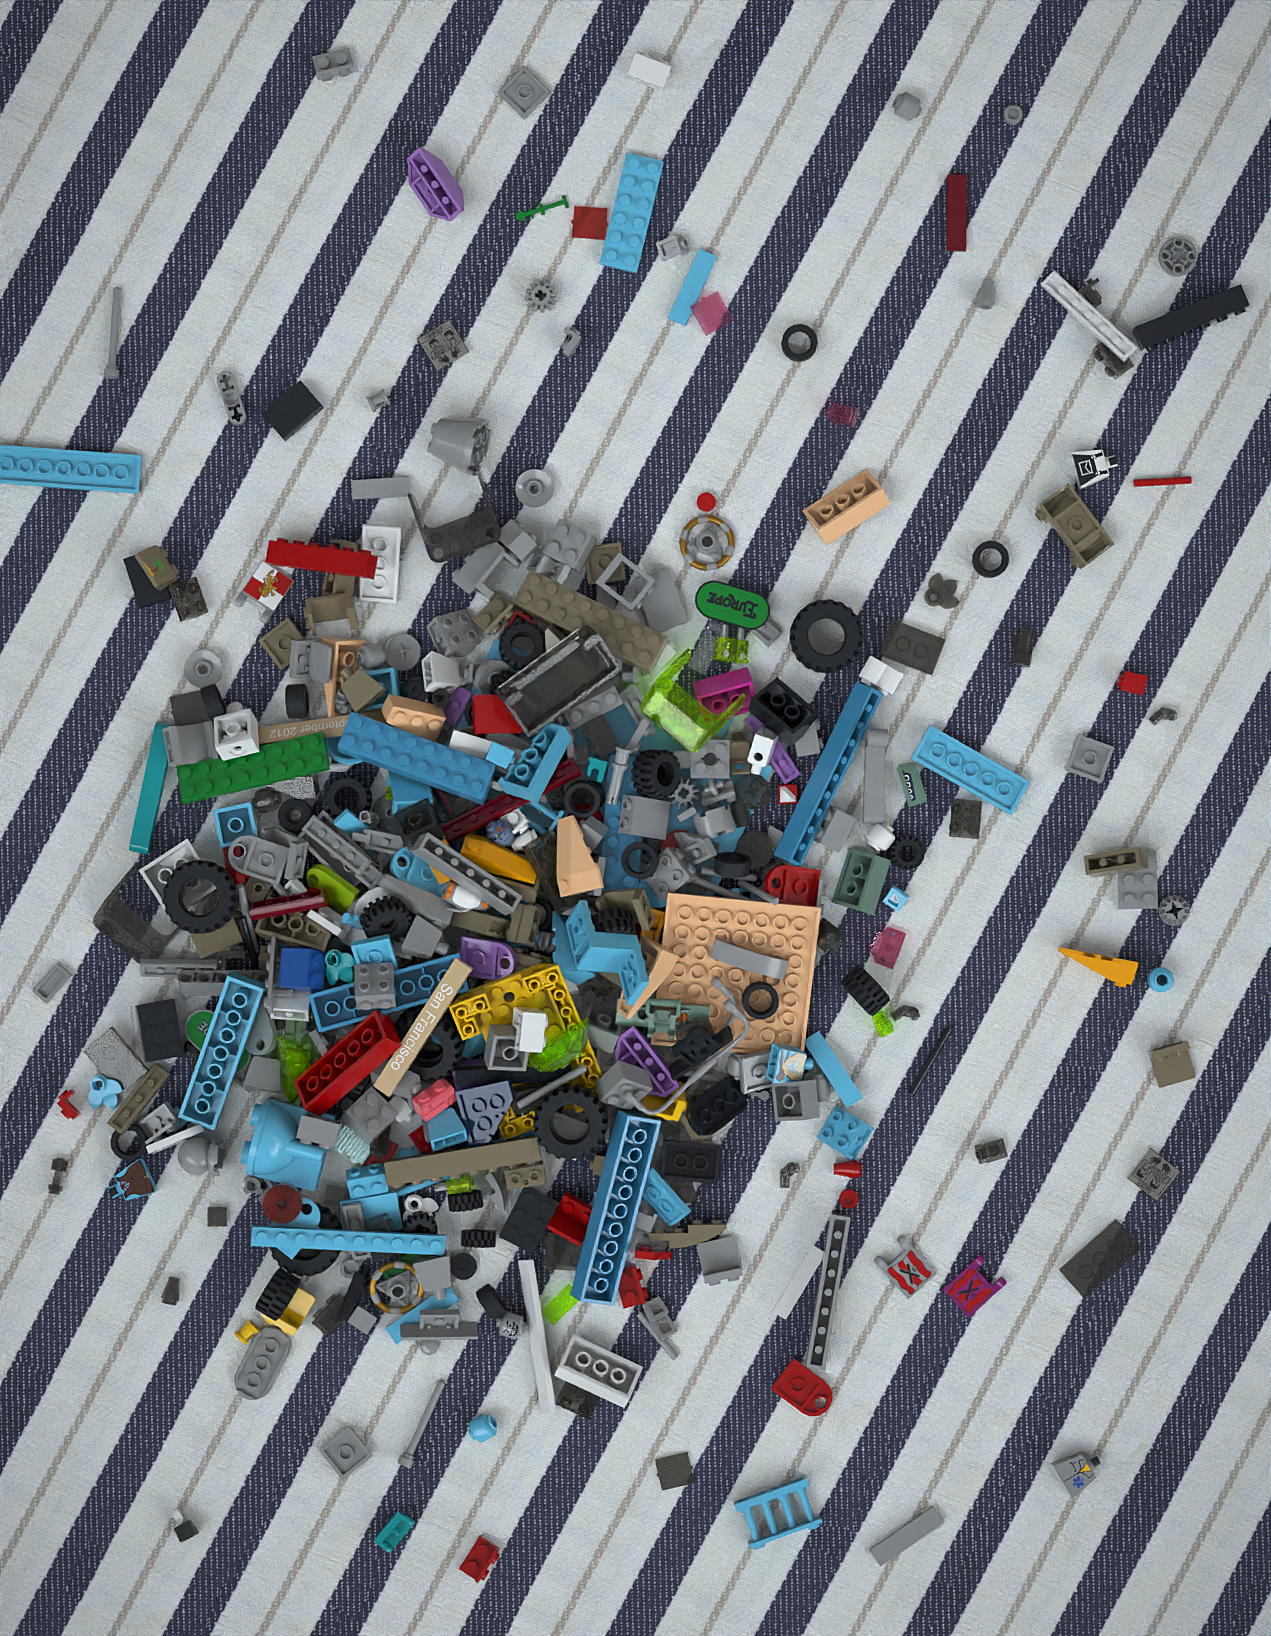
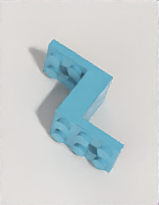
[565,900,649,1005]

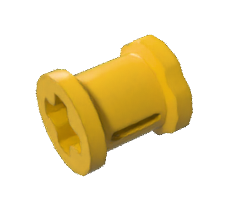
[234,1319,260,1345]

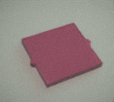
[690,291,733,336]

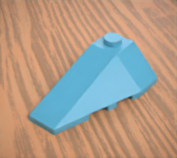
[552,910,597,985]

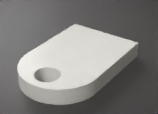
[146,1125,205,1154]

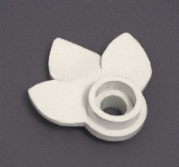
[403,1194,439,1228]

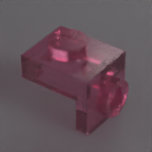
[827,401,859,428]

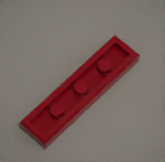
[947,174,967,252]

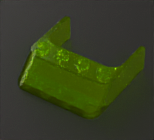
[640,648,746,752]

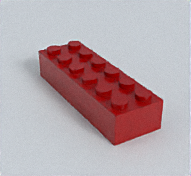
[293,1010,402,1117]

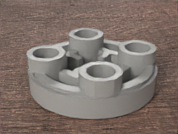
[1158,237,1198,277]

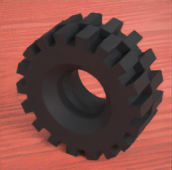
[360,896,412,945]

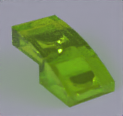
[541,1284,578,1326]

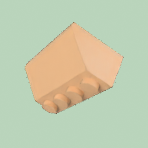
[803,469,891,545]

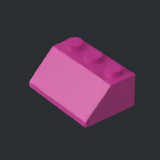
[692,667,755,724]

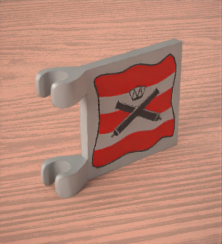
[874,1235,937,1299]

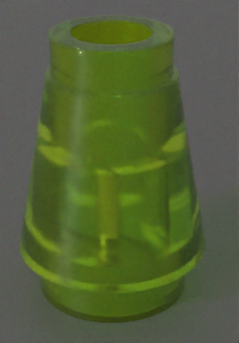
[872,1010,894,1038]

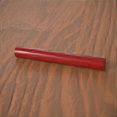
[1133,476,1192,487]

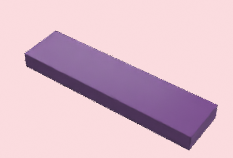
[744,715,801,785]

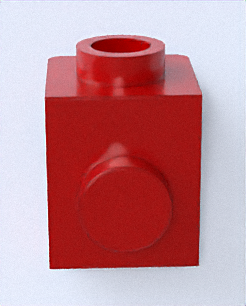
[57,1089,81,1120]

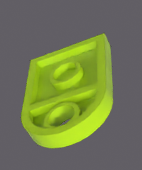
[306,864,360,914]

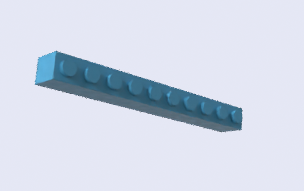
[773,682,883,867]

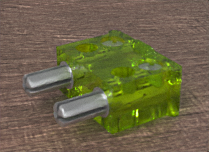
[712,624,749,664]
[434,1174,475,1194]

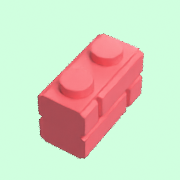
[412,1077,457,1122]

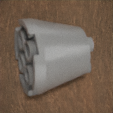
[427,418,491,476]

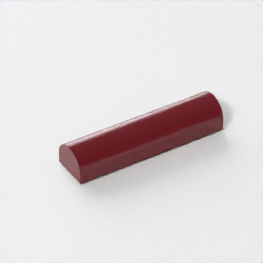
[249,889,328,921]

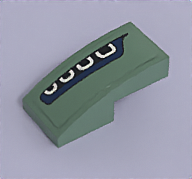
[897,763,927,807]

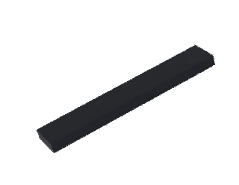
[455,1062,572,1086]

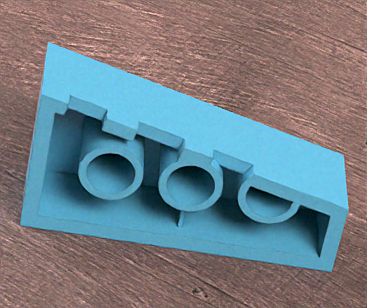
[497,722,572,803]

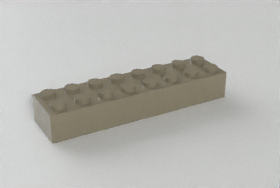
[513,569,668,675]
[384,1135,542,1189]

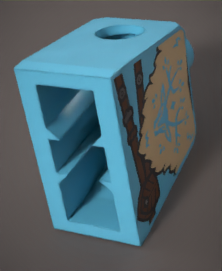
[766,1042,813,1083]

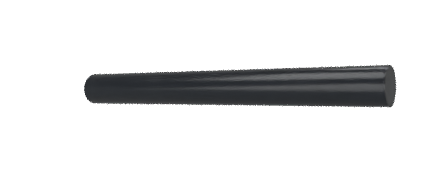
[908,1026,953,1095]

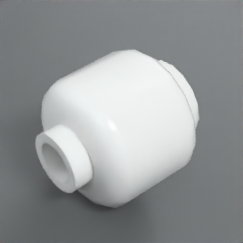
[867,823,895,852]

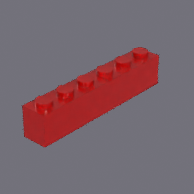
[265,538,378,580]

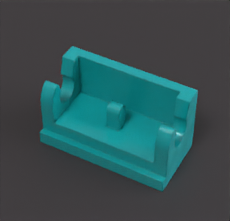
[587,757,608,784]
[374,1508,415,1553]

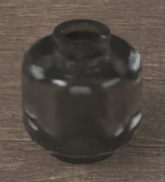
[252,786,282,814]

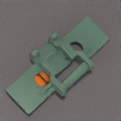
[615,997,710,1039]

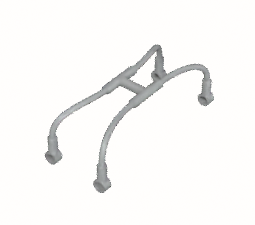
[623,976,749,1115]

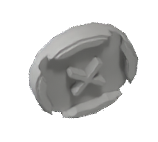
[383,633,421,671]

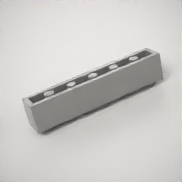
[411,832,522,915]

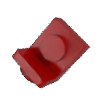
[408,1125,433,1154]

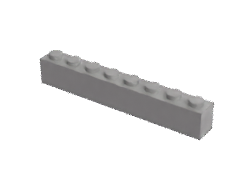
[805,1212,851,1371]

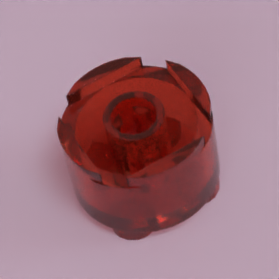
[263,1183,304,1224]

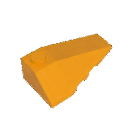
[1057,947,1139,988]

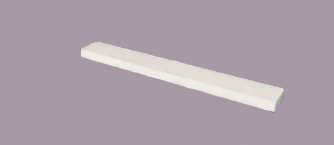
[518,1259,556,1414]

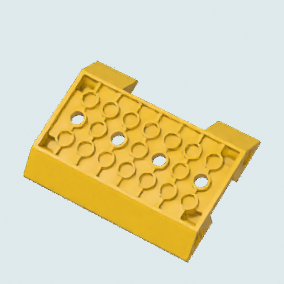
[449,964,604,1140]

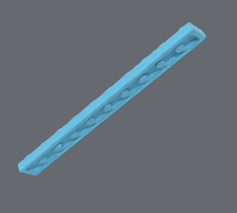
[251,1225,446,1255]

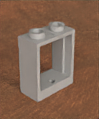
[595,553,656,612]

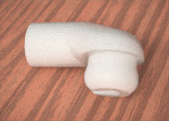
[329,762,354,772]

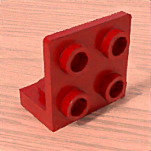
[547,1191,593,1246]

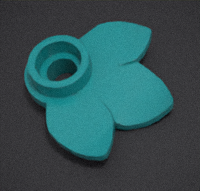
[325,949,356,986]

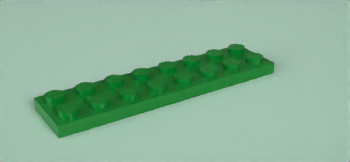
[176,732,330,805]

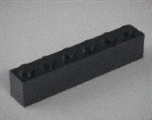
[1132,284,1250,352]

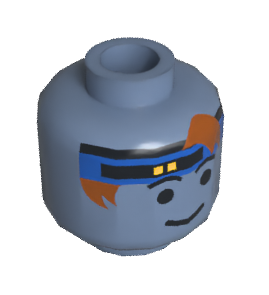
[486,819,515,847]

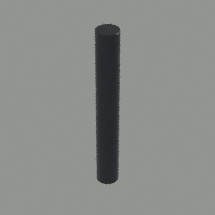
[238,916,259,969]

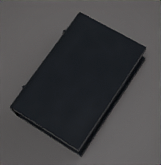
[262,380,324,442]
[123,555,174,609]

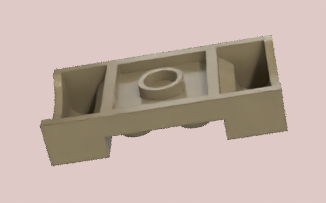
[1035,483,1114,569]

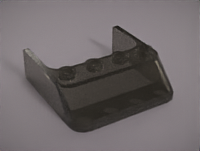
[407,467,502,563]
[93,863,197,964]

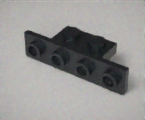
[669,1025,733,1081]

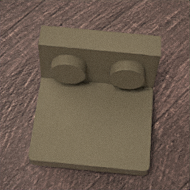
[472,593,515,636]
[1148,1041,1196,1088]

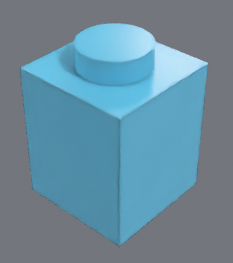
[485,741,516,769]

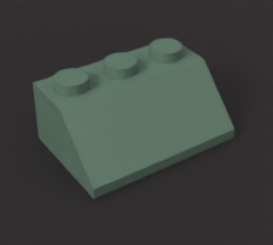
[832,848,891,915]

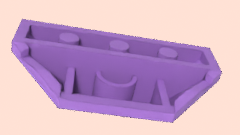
[407,147,464,222]
[614,1025,680,1097]

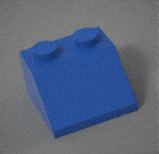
[278,948,327,993]

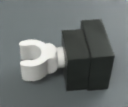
[171,1508,199,1542]

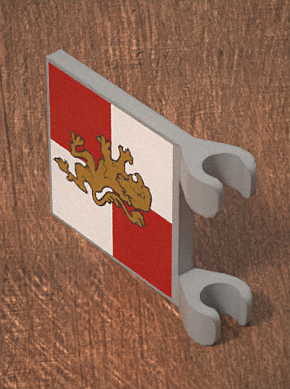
[234,560,295,624]

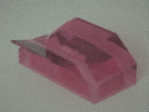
[869,926,906,969]

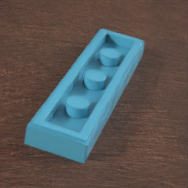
[668,249,717,326]
[385,1287,459,1345]

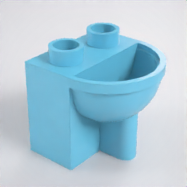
[240,1097,337,1191]

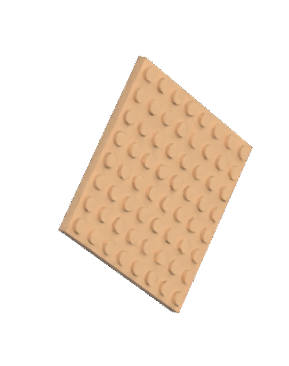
[650,892,821,1054]

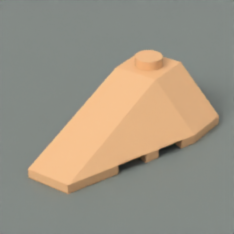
[617,935,679,1019]

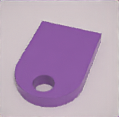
[460,935,517,981]

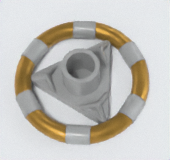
[679,515,735,571]
[369,1260,424,1315]

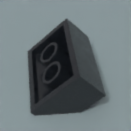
[749,677,819,747]

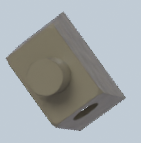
[340,666,387,715]

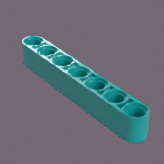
[129,722,176,855]

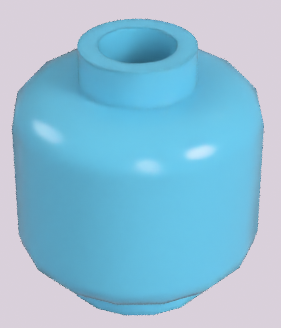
[1147,967,1174,992]
[468,1414,498,1443]

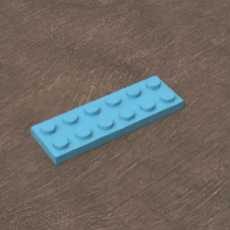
[600,153,664,274]
[911,725,1030,815]

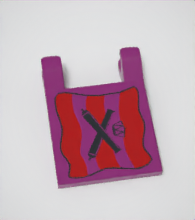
[943,1254,1006,1318]

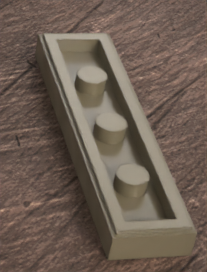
[107,1063,171,1136]

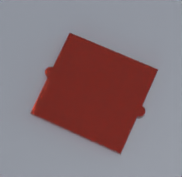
[571,206,608,240]

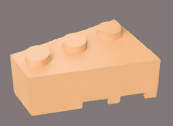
[381,694,446,742]

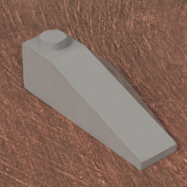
[378,874,455,931]

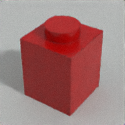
[1117,671,1148,696]

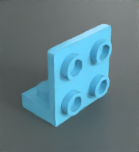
[817,1105,874,1160]

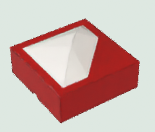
[777,784,798,805]

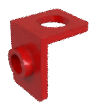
[504,610,538,629]

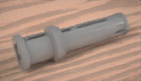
[605,745,632,805]

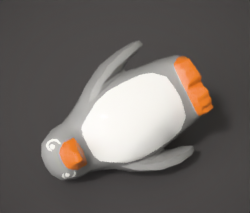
[441,881,490,913]

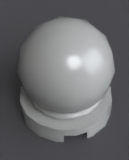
[177,1137,224,1176]

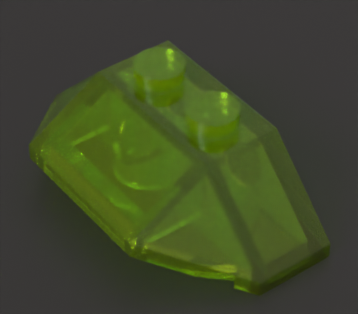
[527,1017,589,1072]
[277,1035,311,1104]

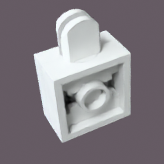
[214,702,259,761]

